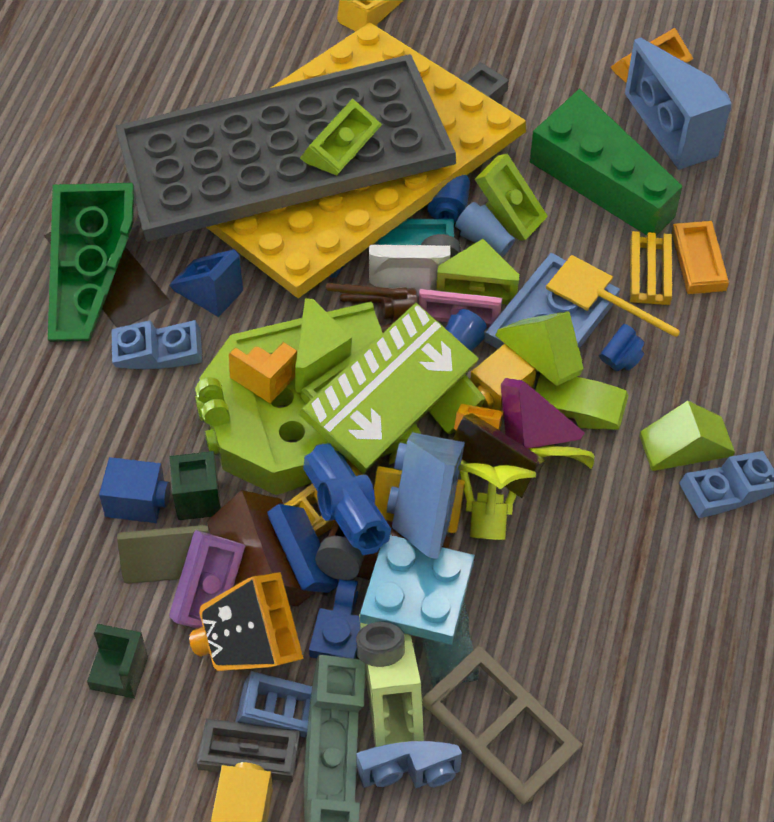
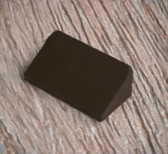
[453,413,546,498]

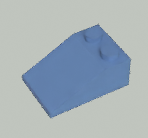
[625,38,732,170]
[387,432,465,559]

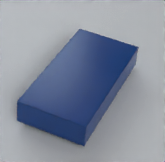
[267,504,338,593]

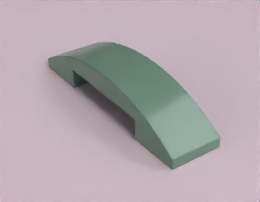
[304,654,365,822]

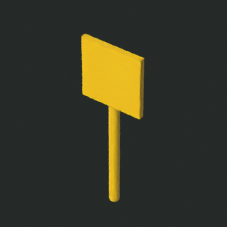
[546,255,680,337]

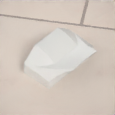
[369,245,450,296]

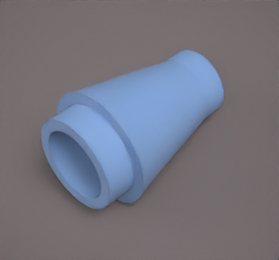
[455,202,515,257]

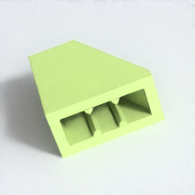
[359,614,424,747]

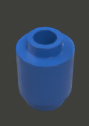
[428,175,470,222]

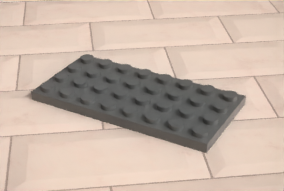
[115,54,456,242]

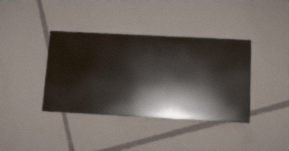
[44,232,171,328]

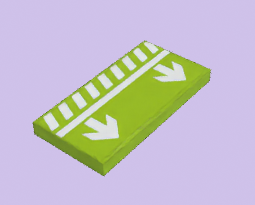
[299,303,479,474]

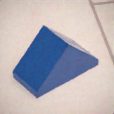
[169,249,243,317]

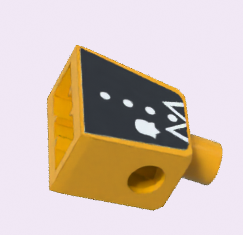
[189,572,304,671]

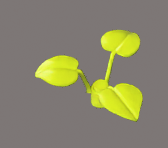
[389,445,595,540]

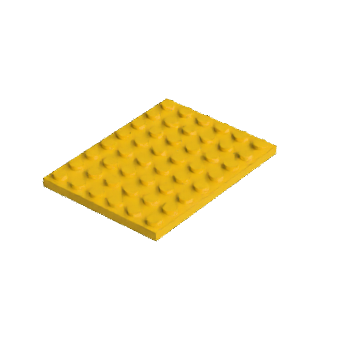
[206,22,526,298]

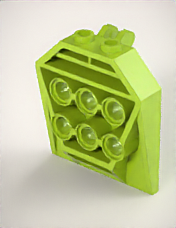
[195,301,421,495]

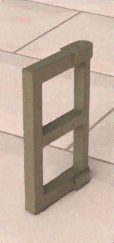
[422,645,583,806]

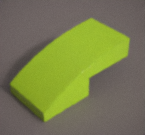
[535,374,629,430]

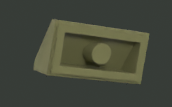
[117,525,209,584]

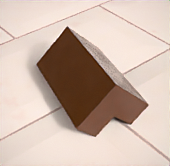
[207,490,315,606]

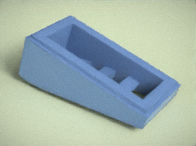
[236,671,312,737]

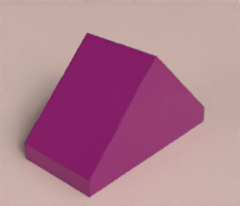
[501,378,585,449]

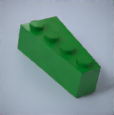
[529,88,682,236]

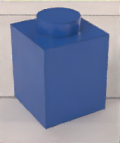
[99,457,171,523]

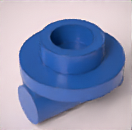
[599,324,644,371]

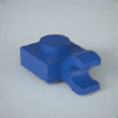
[309,579,360,659]

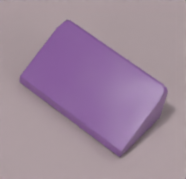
[169,530,245,628]

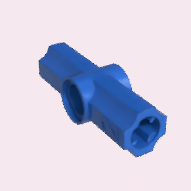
[303,444,391,555]

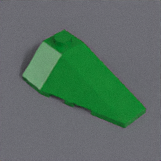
[48,183,134,342]

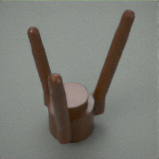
[326,283,418,333]

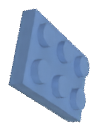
[485,253,620,372]

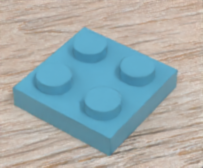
[360,535,475,645]

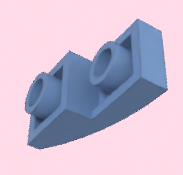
[112,320,202,369]
[679,451,774,518]
[356,741,462,789]

